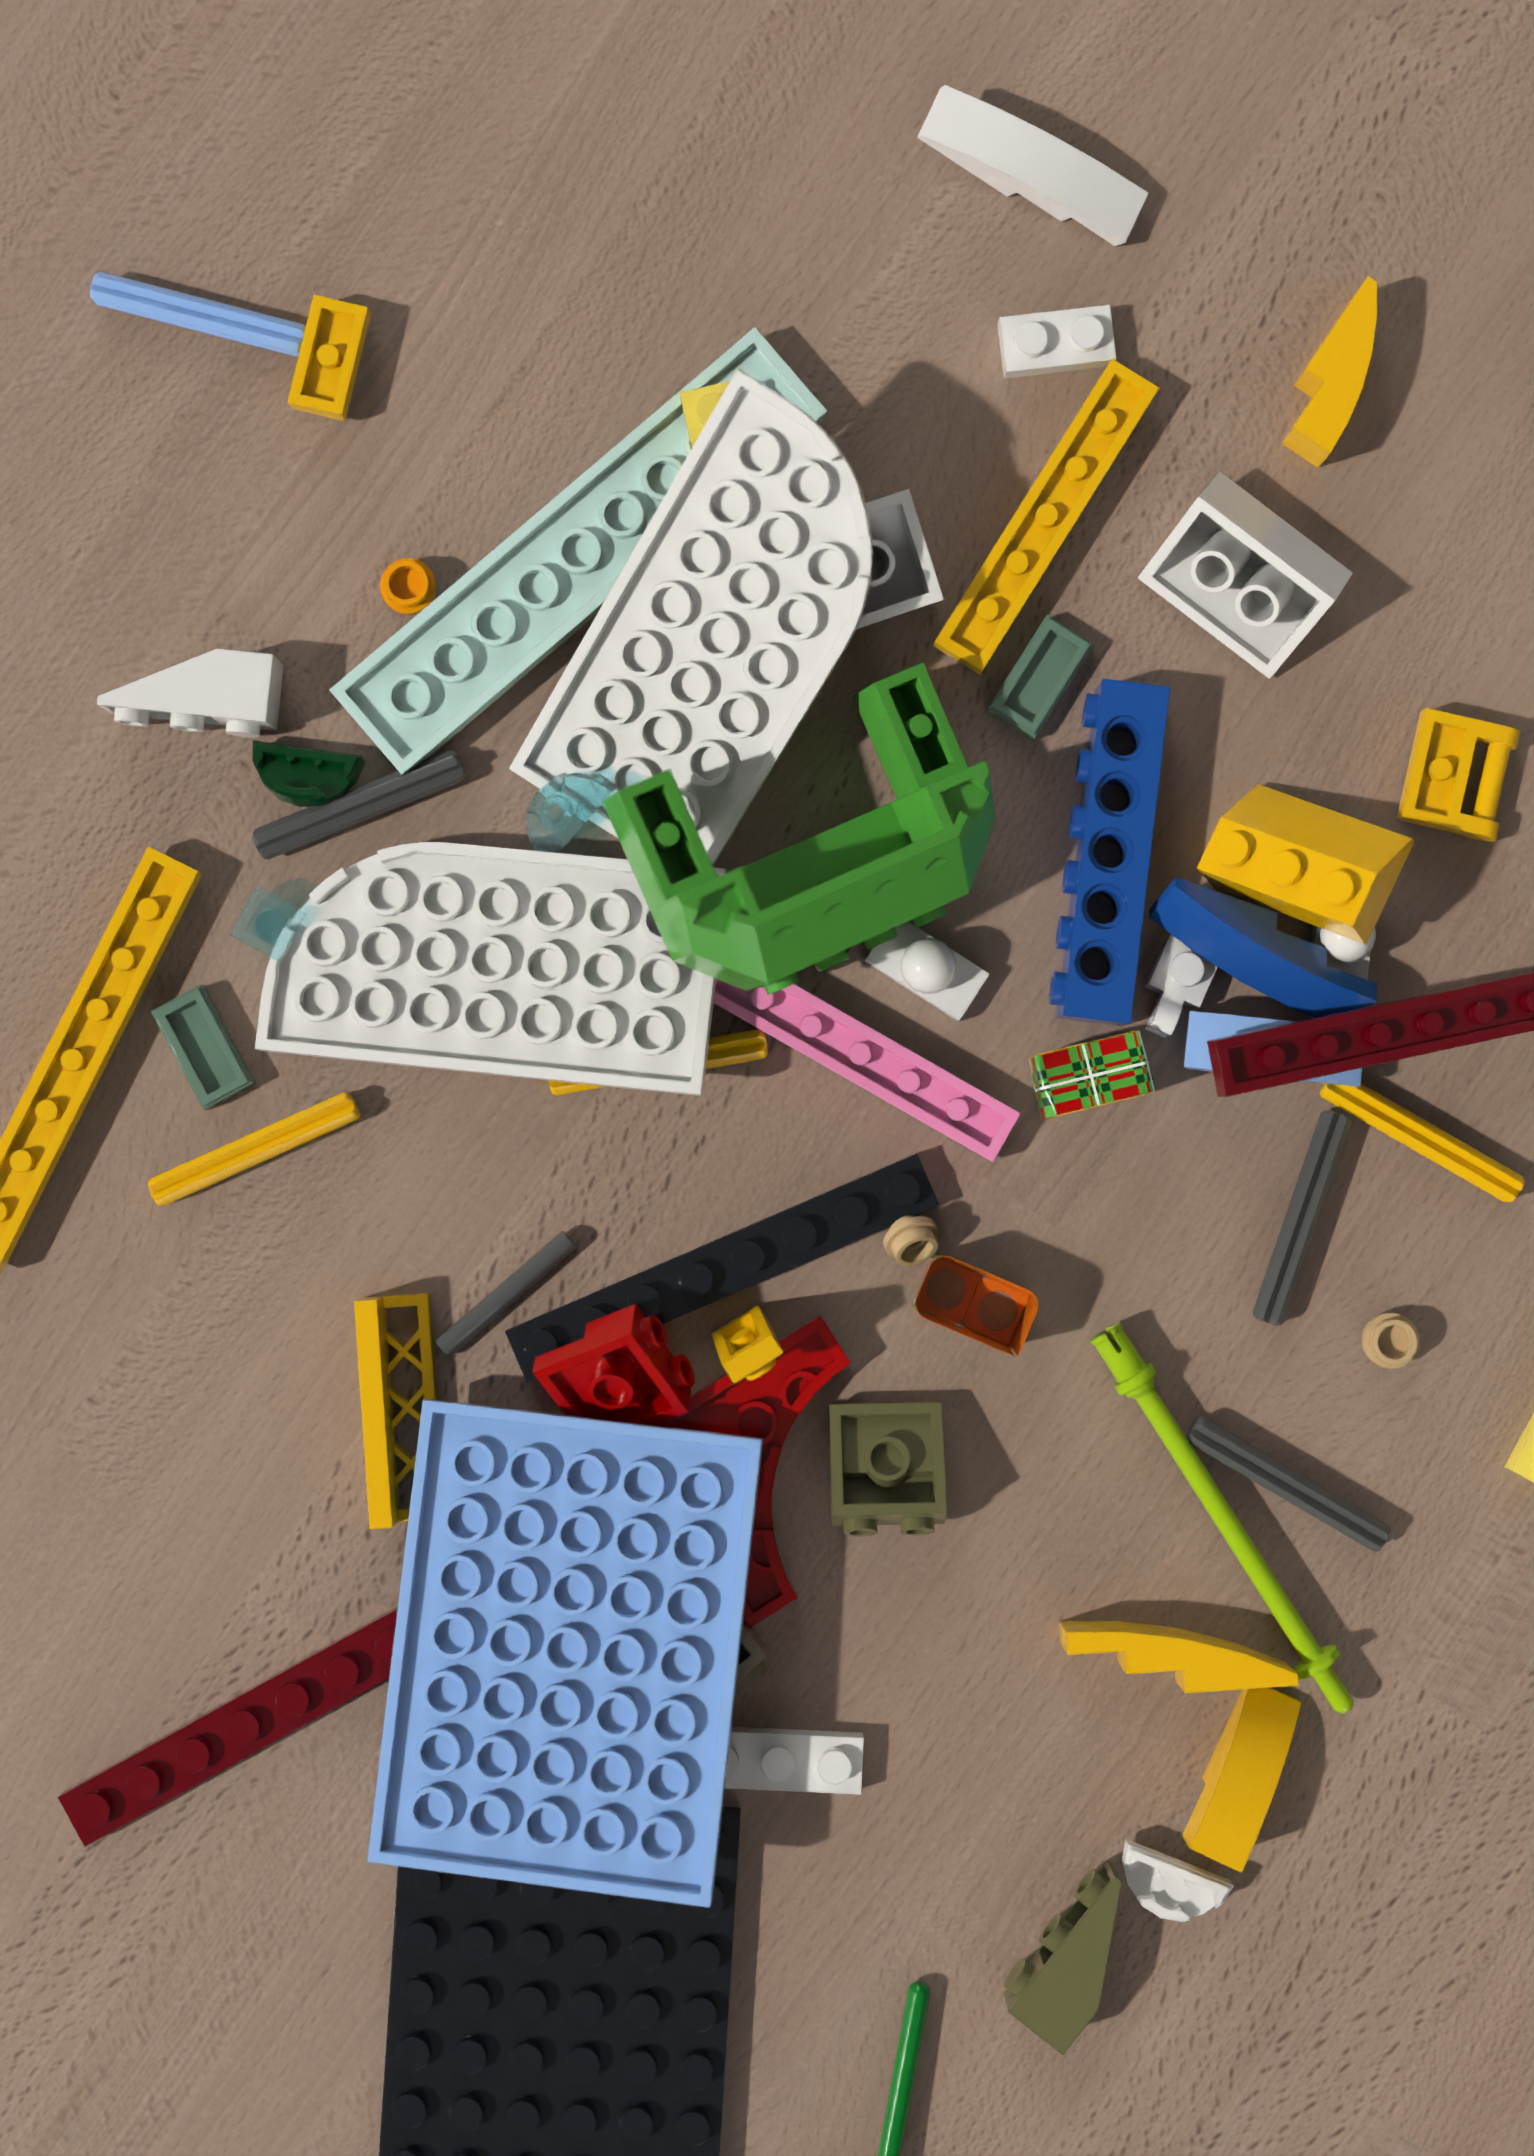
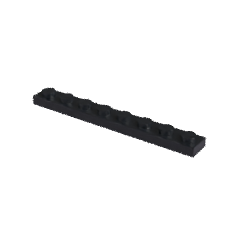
[505,1153,939,1383]

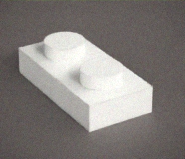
[997,305,1117,379]

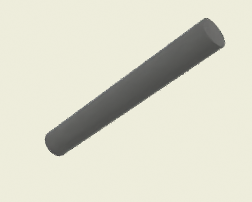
[435,1230,577,1357]

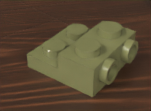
[829,1402,947,1537]

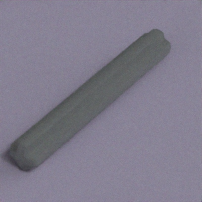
[253,750,466,860]
[1253,1111,1352,1326]
[1186,1416,1390,1552]

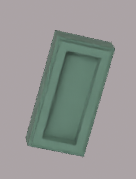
[986,615,1094,741]
[151,985,257,1110]

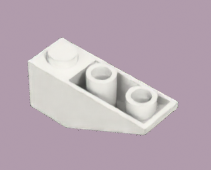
[97,649,284,738]

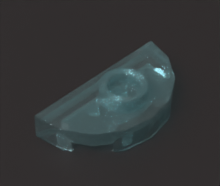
[526,772,618,853]

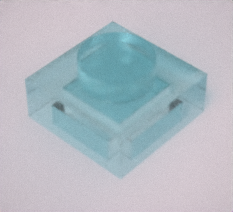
[230,886,308,963]

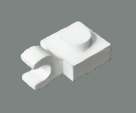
[1145,934,1217,1038]

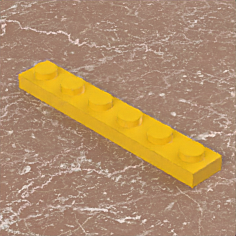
[933,359,1159,675]

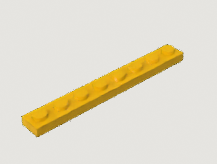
[0,846,203,1274]

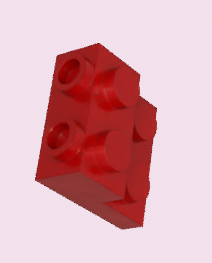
[532,1304,695,1425]

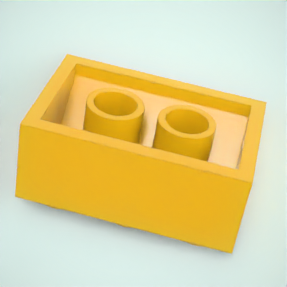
[1197,784,1414,945]

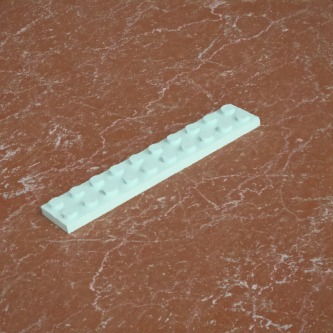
[329,327,828,775]

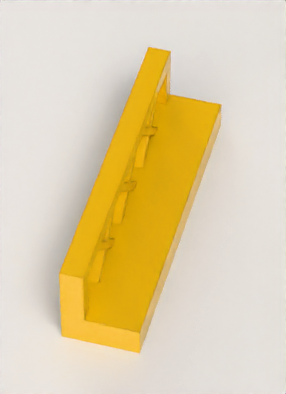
[354,1293,437,1529]

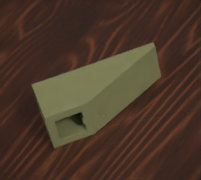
[1004,1860,1122,2055]

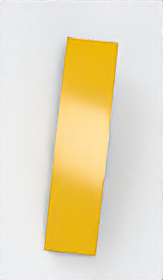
[1059,1621,1299,1693]

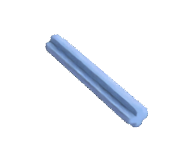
[90,272,306,357]

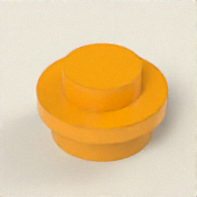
[380,558,437,615]

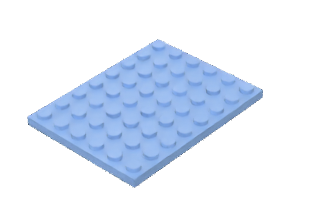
[367,1399,763,1908]

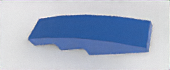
[1149,877,1377,1018]

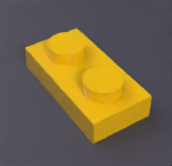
[287,294,371,422]
[711,1305,783,1384]

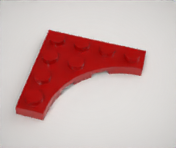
[655,1314,851,1628]

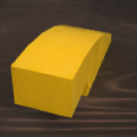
[1281,276,1377,468]
[1182,1688,1301,1873]

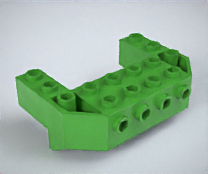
[602,662,995,995]

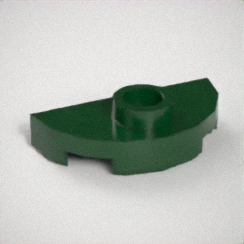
[252,740,365,807]

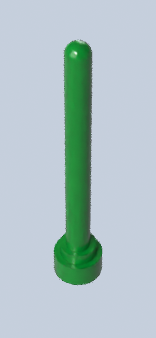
[878,1981,930,2156]

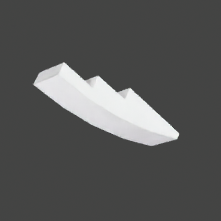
[917,85,1148,247]

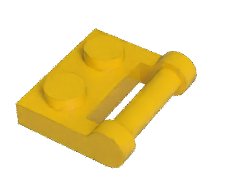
[1396,708,1520,842]

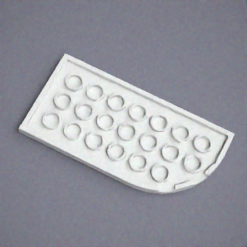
[509,369,873,866]
[255,842,728,1096]

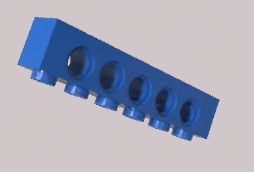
[1049,679,1170,1026]

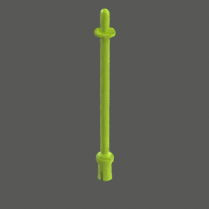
[1090,1321,1354,1714]

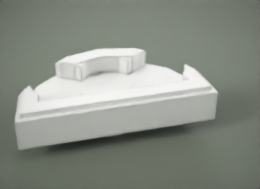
[1122,1839,1234,1922]

